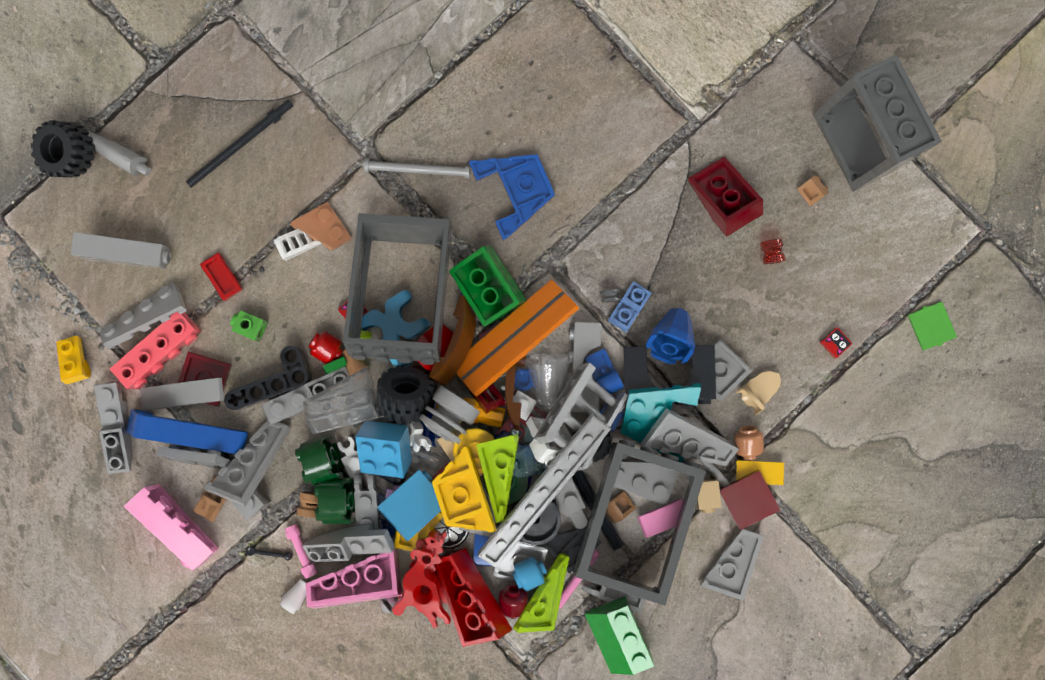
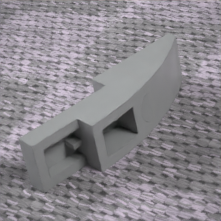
[261,367,354,425]
[94,381,132,474]
[302,524,395,562]

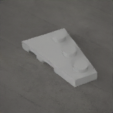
[157,444,231,469]
[614,461,678,506]
[699,529,764,600]

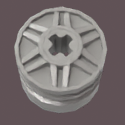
[419,386,480,445]

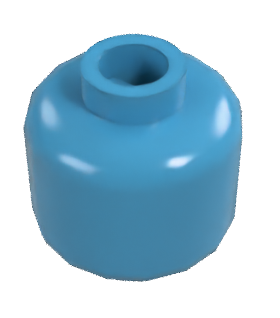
[512,557,547,591]

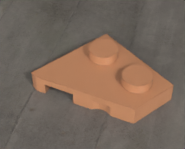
[291,202,351,251]

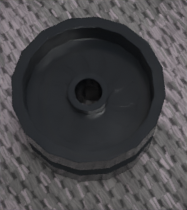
[510,490,561,545]

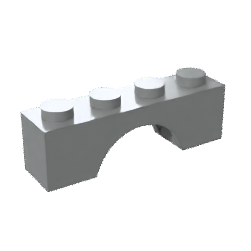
[567,322,602,412]

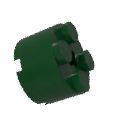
[295,434,344,486]
[315,478,355,524]

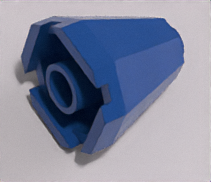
[645,308,695,364]

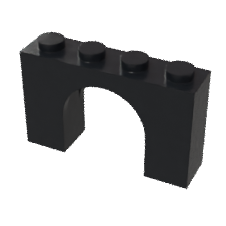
[624,345,716,405]

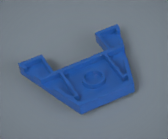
[469,154,555,241]

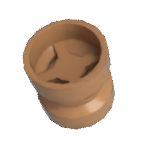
[296,491,318,518]

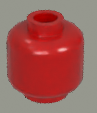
[308,331,343,364]

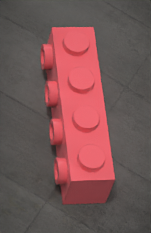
[110,312,201,390]

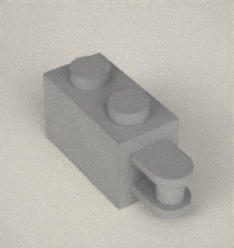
[555,477,587,529]

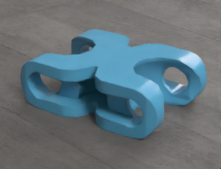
[361,290,431,341]

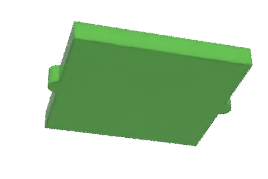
[907,302,957,351]

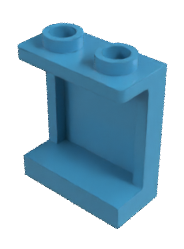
[377,470,441,541]

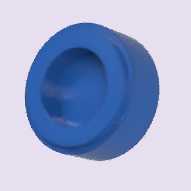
[514,369,534,391]

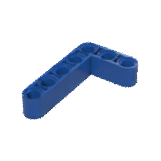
[126,409,248,454]

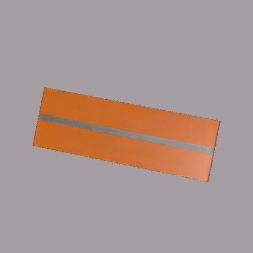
[456,279,579,397]

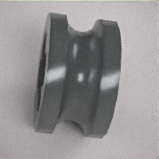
[600,289,621,303]

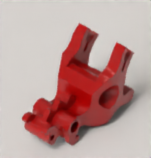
[392,529,451,629]

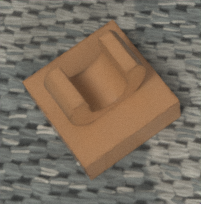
[797,175,829,206]

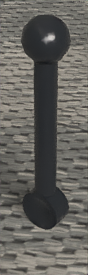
[246,546,293,561]

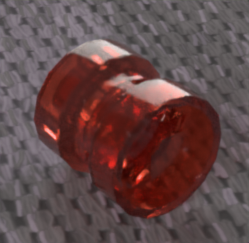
[760,239,786,265]

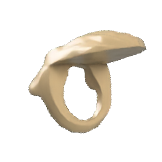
[736,371,781,415]

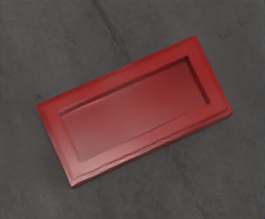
[200,252,243,301]

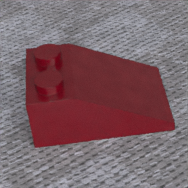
[688,156,763,237]

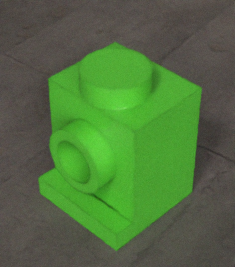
[230,310,268,342]

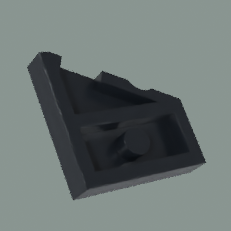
[544,526,602,574]

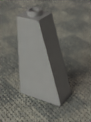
[70,232,171,269]

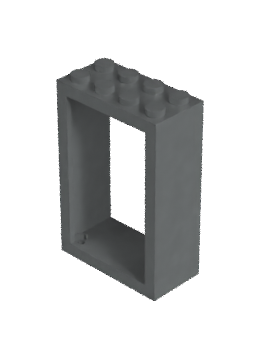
[813,54,942,192]
[343,213,451,365]
[573,439,706,606]

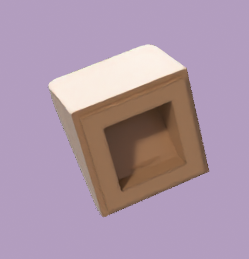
[606,490,636,523]

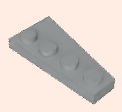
[100,282,187,349]
[640,408,739,466]

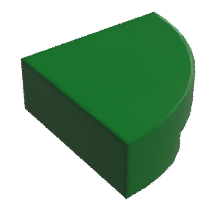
[323,357,347,375]

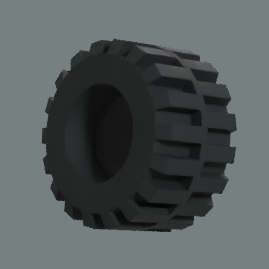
[30,120,95,178]
[377,365,434,424]

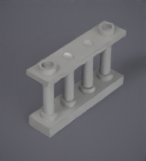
[534,363,628,470]

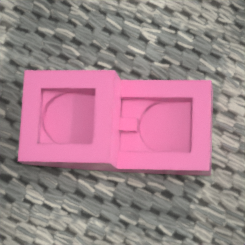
[637,499,683,538]

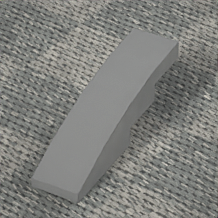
[140,378,224,411]

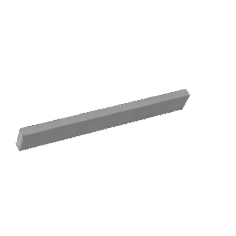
[478,413,611,568]

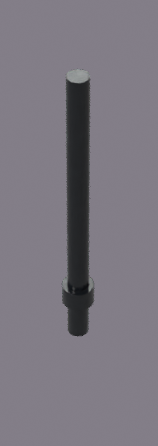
[186,99,294,188]

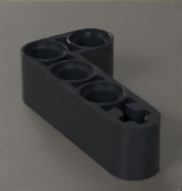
[224,346,312,410]

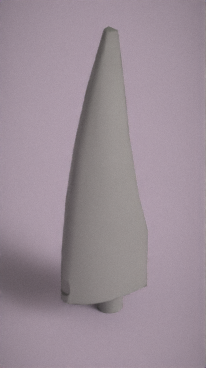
[88,131,151,178]

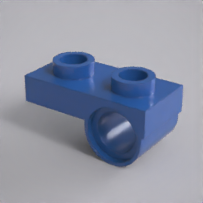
[584,348,624,394]

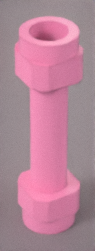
[284,524,318,579]

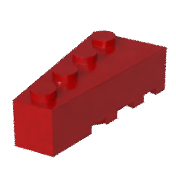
[435,548,513,647]

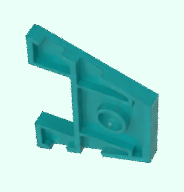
[621,383,701,463]

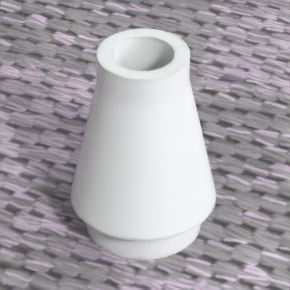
[279,579,307,614]

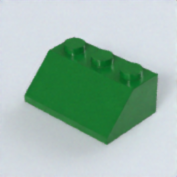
[449,245,527,327]
[584,596,654,675]

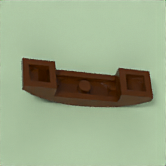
[429,295,476,385]
[505,355,526,431]

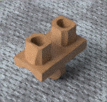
[193,475,227,522]

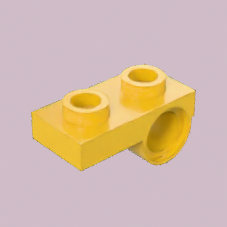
[56,335,91,384]

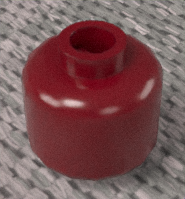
[498,584,528,619]

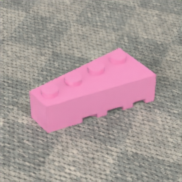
[123,484,219,571]
[305,548,402,609]

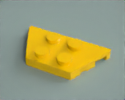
[432,446,497,532]

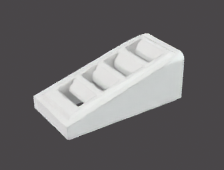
[274,229,322,261]

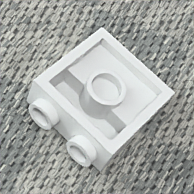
[526,416,572,466]

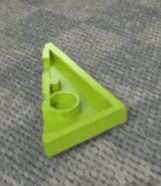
[476,434,519,523]
[513,553,569,633]

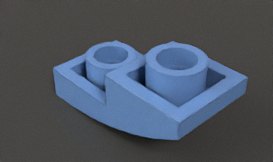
[608,281,652,333]

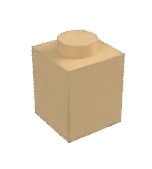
[695,479,721,513]

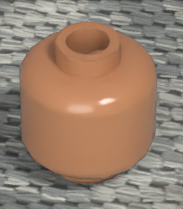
[734,426,764,460]

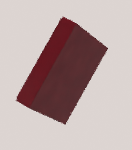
[178,351,232,407]
[720,469,781,530]

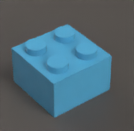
[355,421,412,478]

